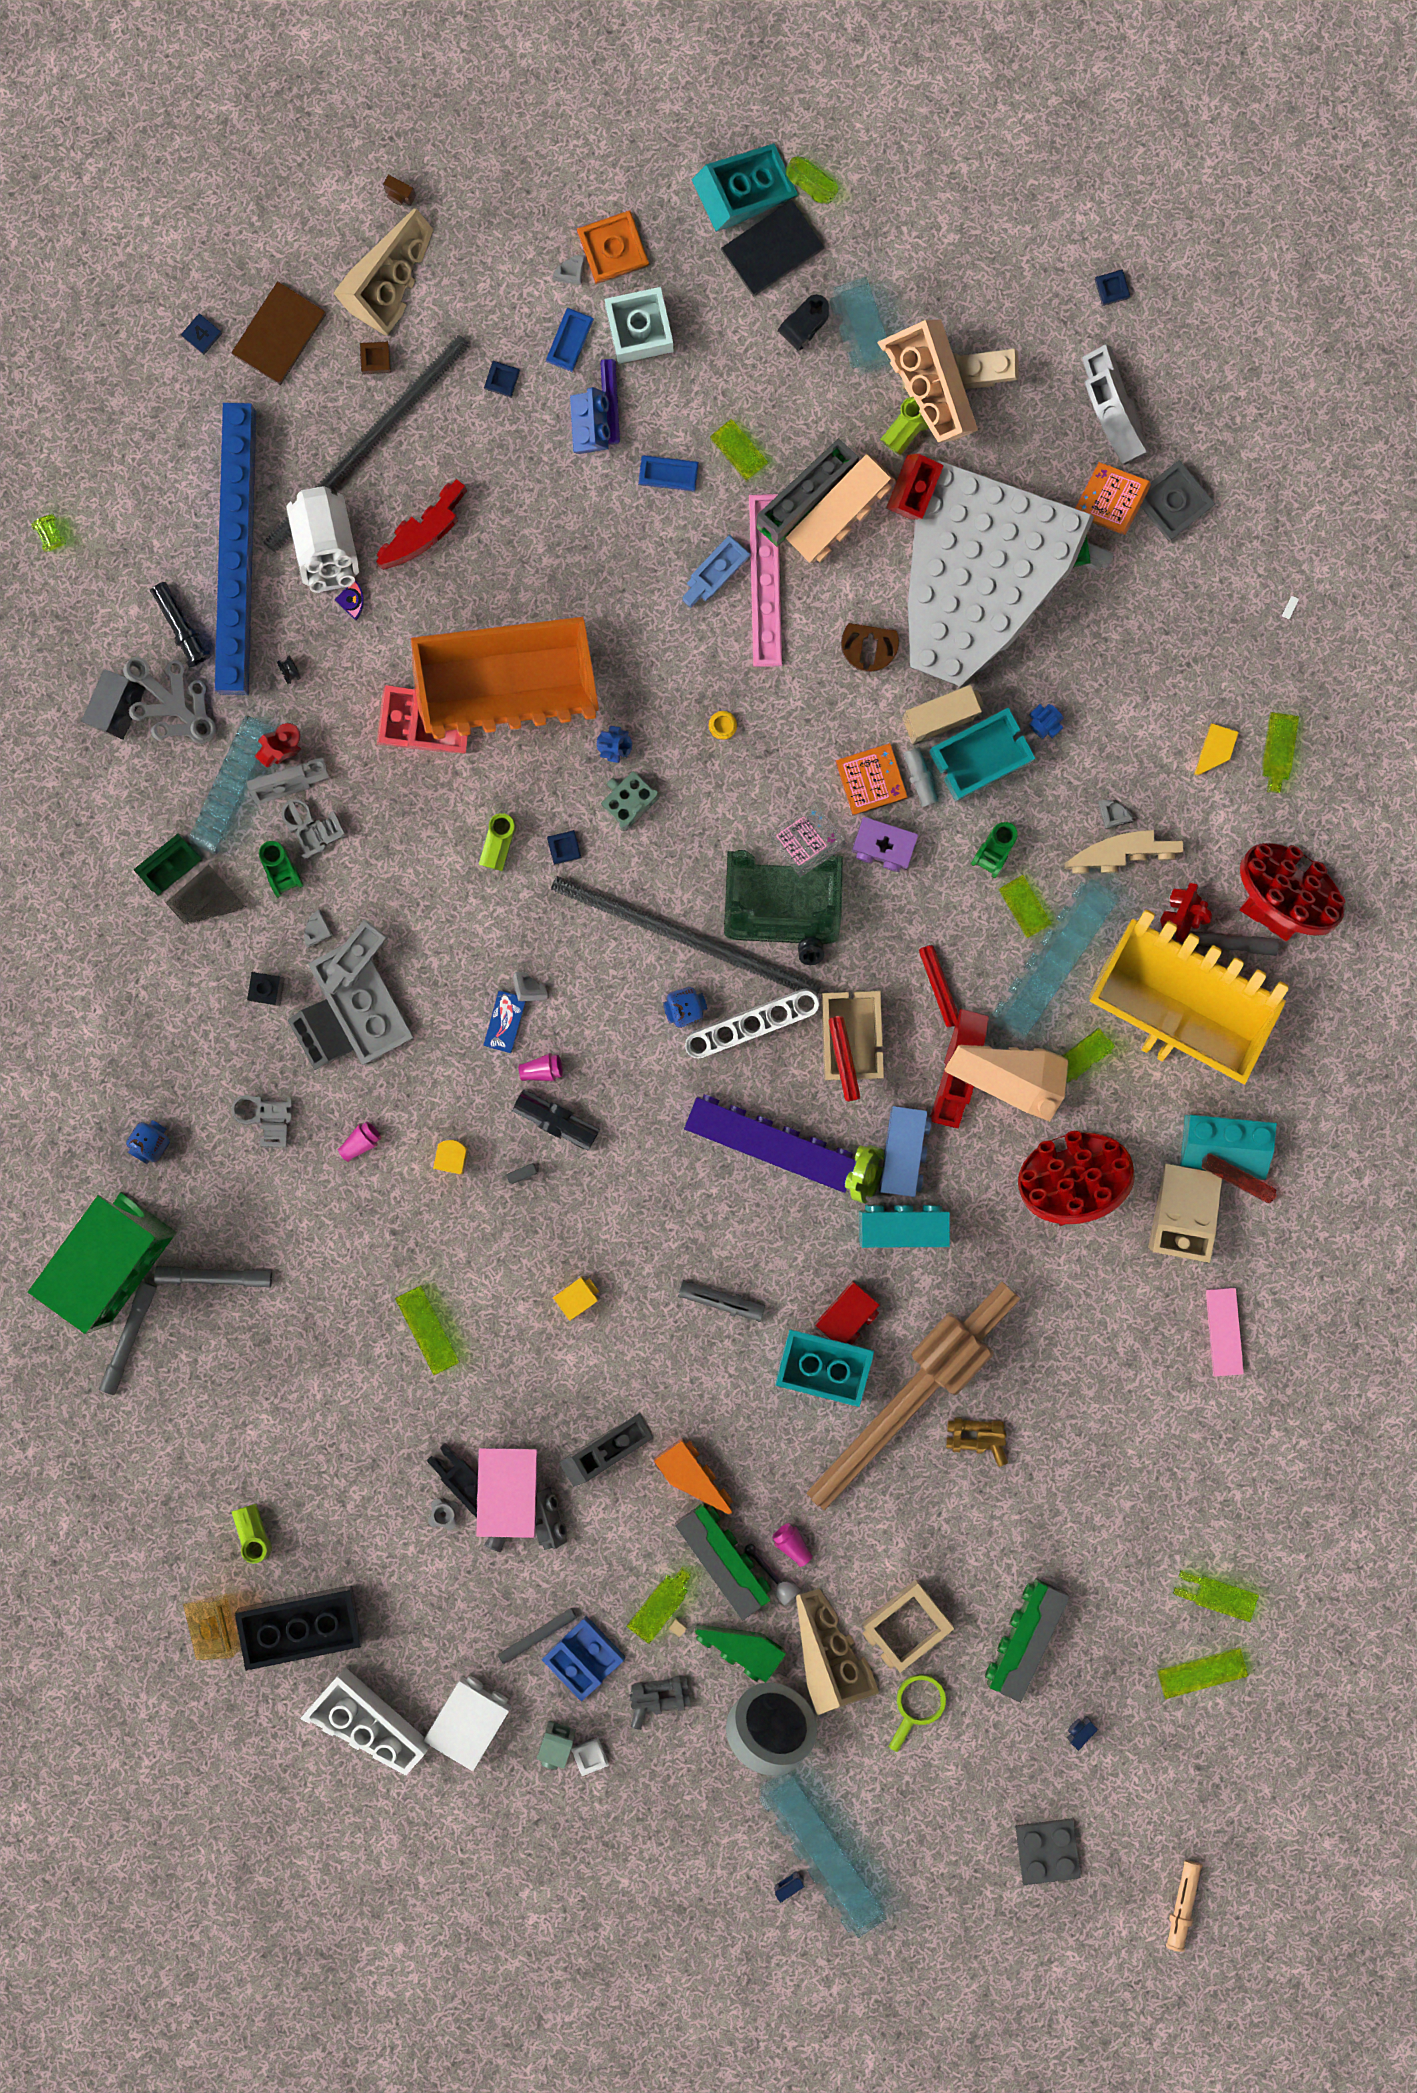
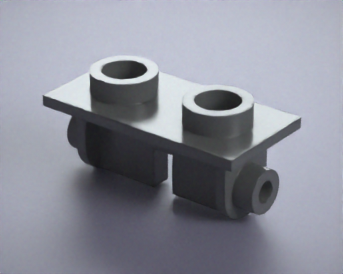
[536,1487,567,1550]

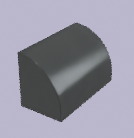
[288,999,354,1071]

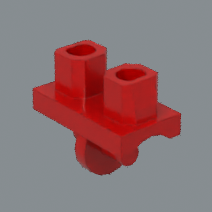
[255,723,302,768]
[1160,883,1212,942]

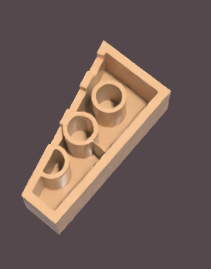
[877,319,978,443]
[786,454,896,563]

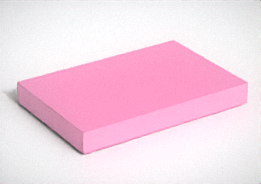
[476,1448,538,1538]

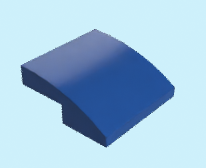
[541,1616,626,1701]

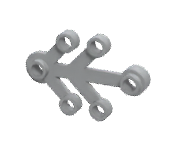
[123,657,216,744]

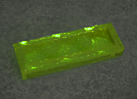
[395,1285,460,1376]
[1156,1647,1248,1700]

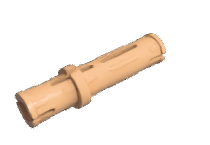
[1166,1860,1203,1952]

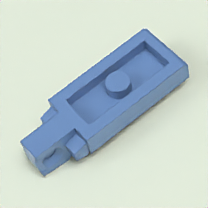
[682,535,751,608]

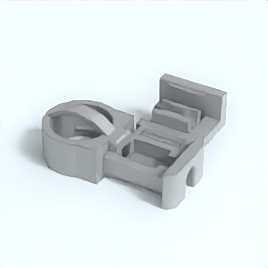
[281,799,346,859]
[231,1095,292,1148]

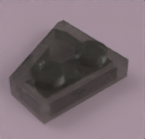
[166,865,247,925]

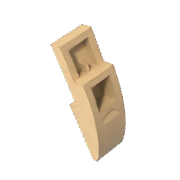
[902,349,1019,390]
[1065,830,1183,874]

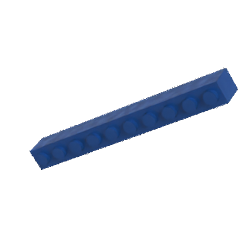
[215,403,257,696]

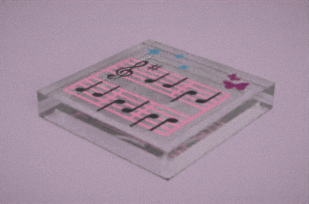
[768,803,847,878]

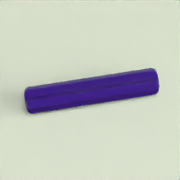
[600,359,620,445]

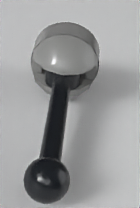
[744,1544,801,1606]

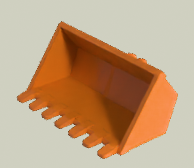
[410,617,599,739]

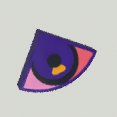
[334,580,364,621]

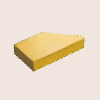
[1194,723,1239,776]

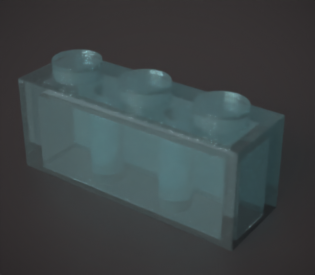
[830,277,892,375]

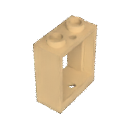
[902,685,983,745]
[862,1580,954,1673]

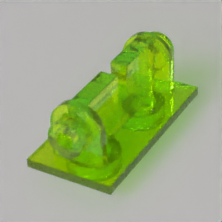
[1062,1027,1115,1083]

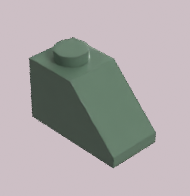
[536,1721,576,1770]

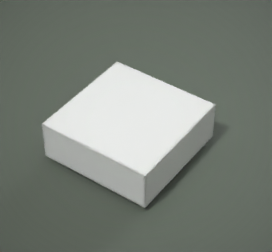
[571,1737,609,1776]

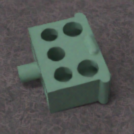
[601,771,659,831]

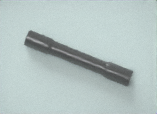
[1171,931,1279,956]
[154,1266,272,1288]
[99,1281,157,1395]

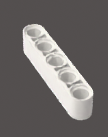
[685,988,819,1059]

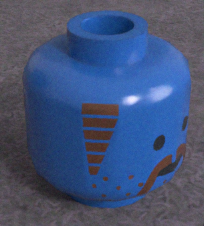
[663,987,707,1028]
[126,1120,170,1164]

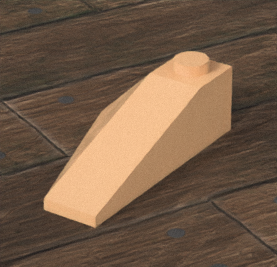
[944,1045,1068,1122]

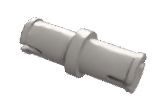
[903,747,939,807]

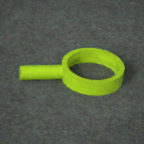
[888,1674,946,1752]

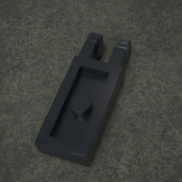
[427,1443,478,1518]

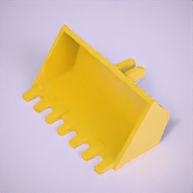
[1088,909,1289,1085]

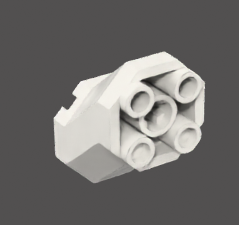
[286,486,359,593]

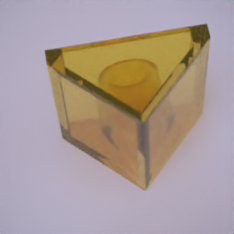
[183,1593,240,1660]

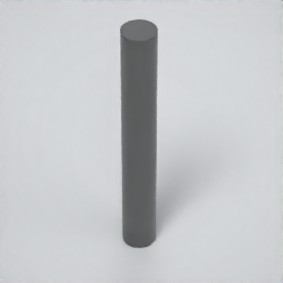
[498,1608,577,1664]

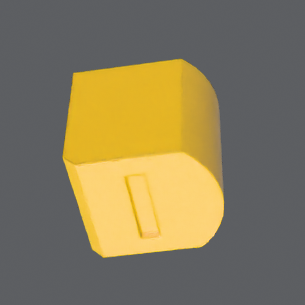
[433,1140,469,1174]

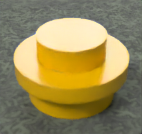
[708,711,737,740]

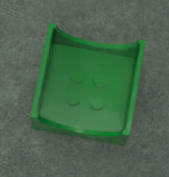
[27,1192,177,1334]

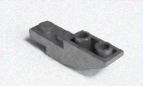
[1082,344,1149,465]

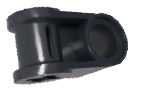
[777,294,829,351]

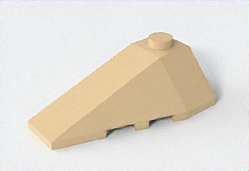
[333,209,433,335]
[796,1589,879,1715]

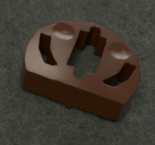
[841,623,899,672]

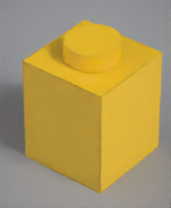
[553,1276,600,1321]

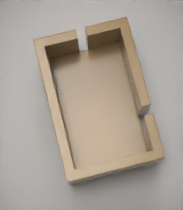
[821,991,884,1081]

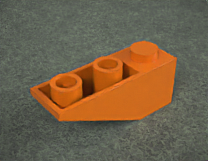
[654,1438,734,1514]

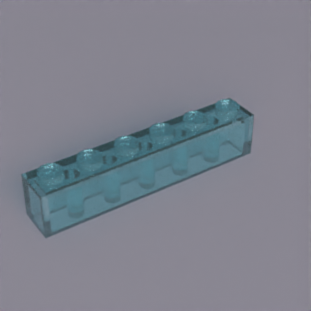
[992,878,1120,1042]
[759,1771,887,1938]

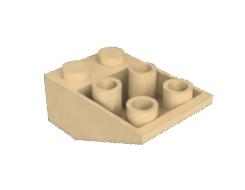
[1148,1163,1222,1263]

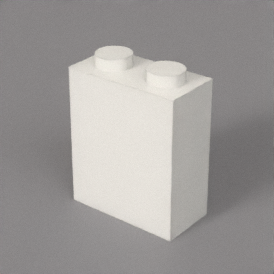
[423,1676,511,1771]

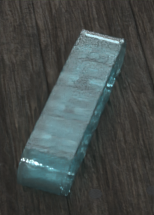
[189,715,274,855]

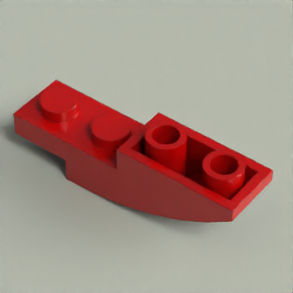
[376,479,467,570]
[930,1008,989,1129]

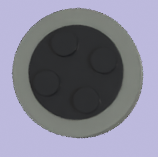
[726,1682,817,1776]

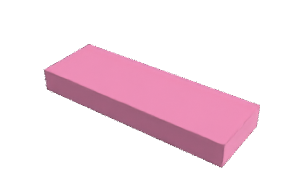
[1206,1287,1244,1377]

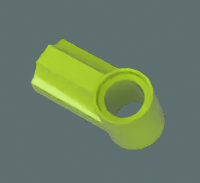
[880,397,929,456]
[478,813,516,872]
[231,1503,272,1564]

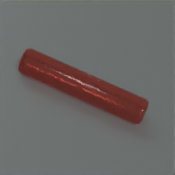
[1201,1153,1277,1203]

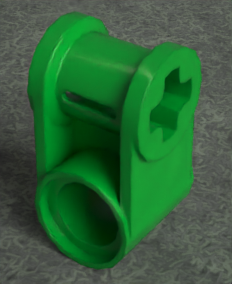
[970,822,1018,878]
[259,841,304,898]

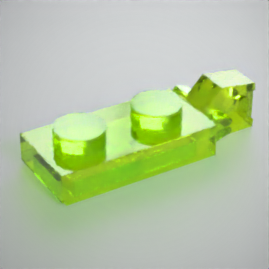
[1261,712,1299,794]
[626,1567,691,1644]

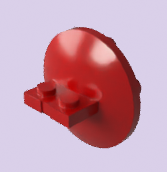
[1239,843,1346,942]
[1018,1131,1135,1226]

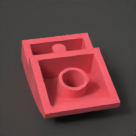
[376,685,468,754]

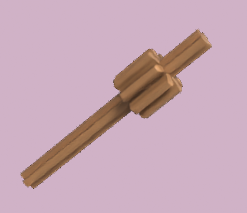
[806,1281,1021,1510]

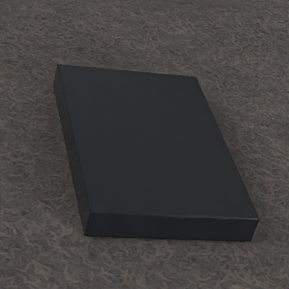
[721,200,824,297]

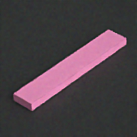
[749,494,782,667]

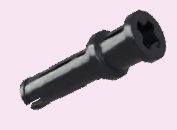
[150,582,211,668]

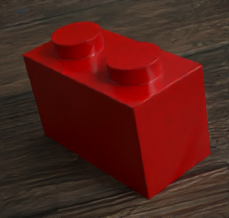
[886,454,944,520]
[814,1281,880,1345]

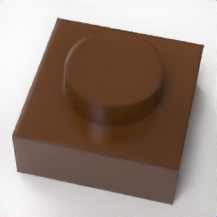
[383,174,416,206]
[360,341,391,374]

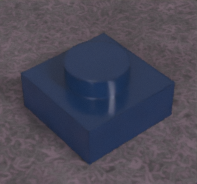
[1067,1716,1098,1751]

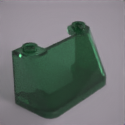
[724,850,843,944]

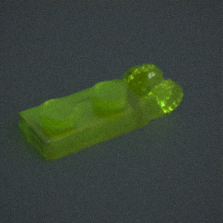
[1173,1570,1259,1622]

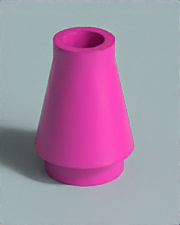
[518,1053,563,1081]
[338,1121,381,1162]
[772,1523,813,1567]

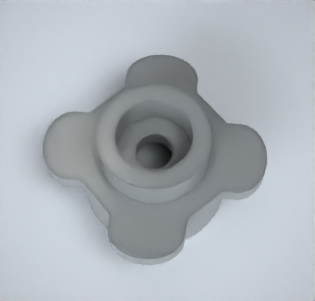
[428,1498,459,1530]

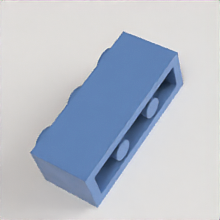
[879,1106,931,1197]

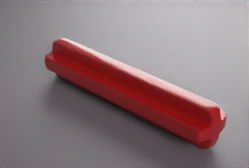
[919,945,959,1028]
[828,1016,860,1102]

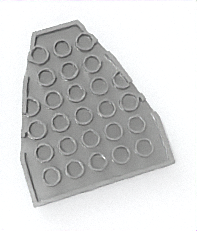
[908,460,1094,688]

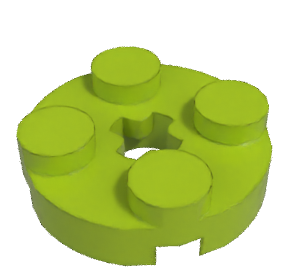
[845,1145,884,1204]

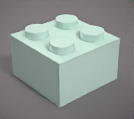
[604,287,674,364]

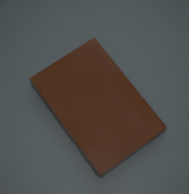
[231,281,326,386]

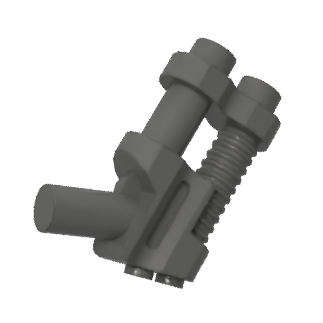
[630,1676,691,1730]

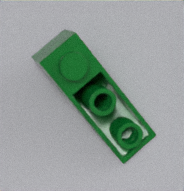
[694,1624,786,1683]

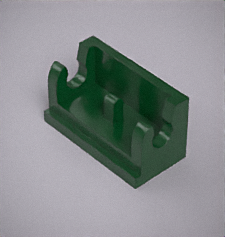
[133,833,203,896]

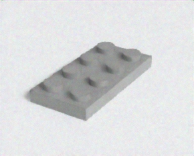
[308,945,414,1065]

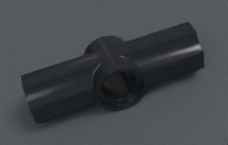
[512,1089,600,1151]

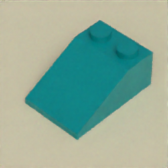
[691,143,798,232]

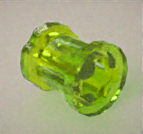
[31,514,67,552]

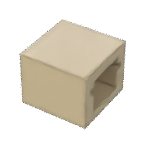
[668,1618,687,1638]

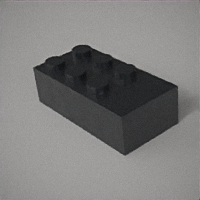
[234,1585,363,1671]

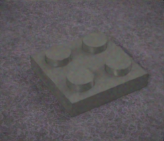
[1140,460,1215,542]
[1015,1818,1081,1886]

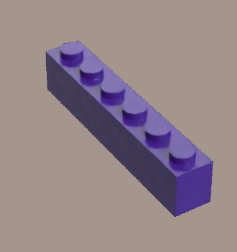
[684,1094,856,1193]

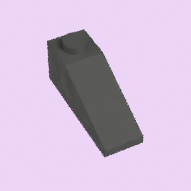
[559,1414,653,1487]

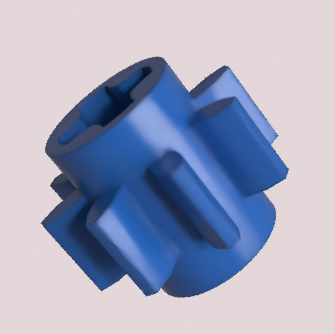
[1028,704,1064,739]
[597,726,632,763]

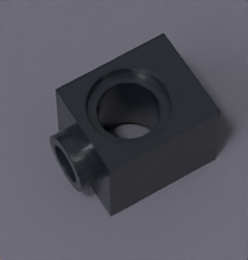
[247,972,285,1006]

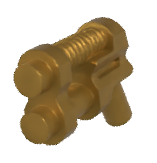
[946,1418,1009,1467]

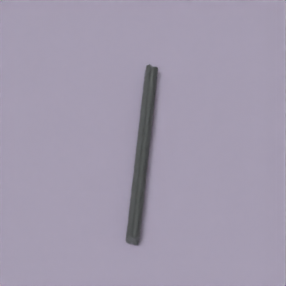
[263,335,469,553]
[551,876,821,996]

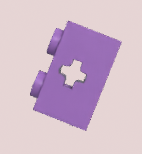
[851,817,918,872]

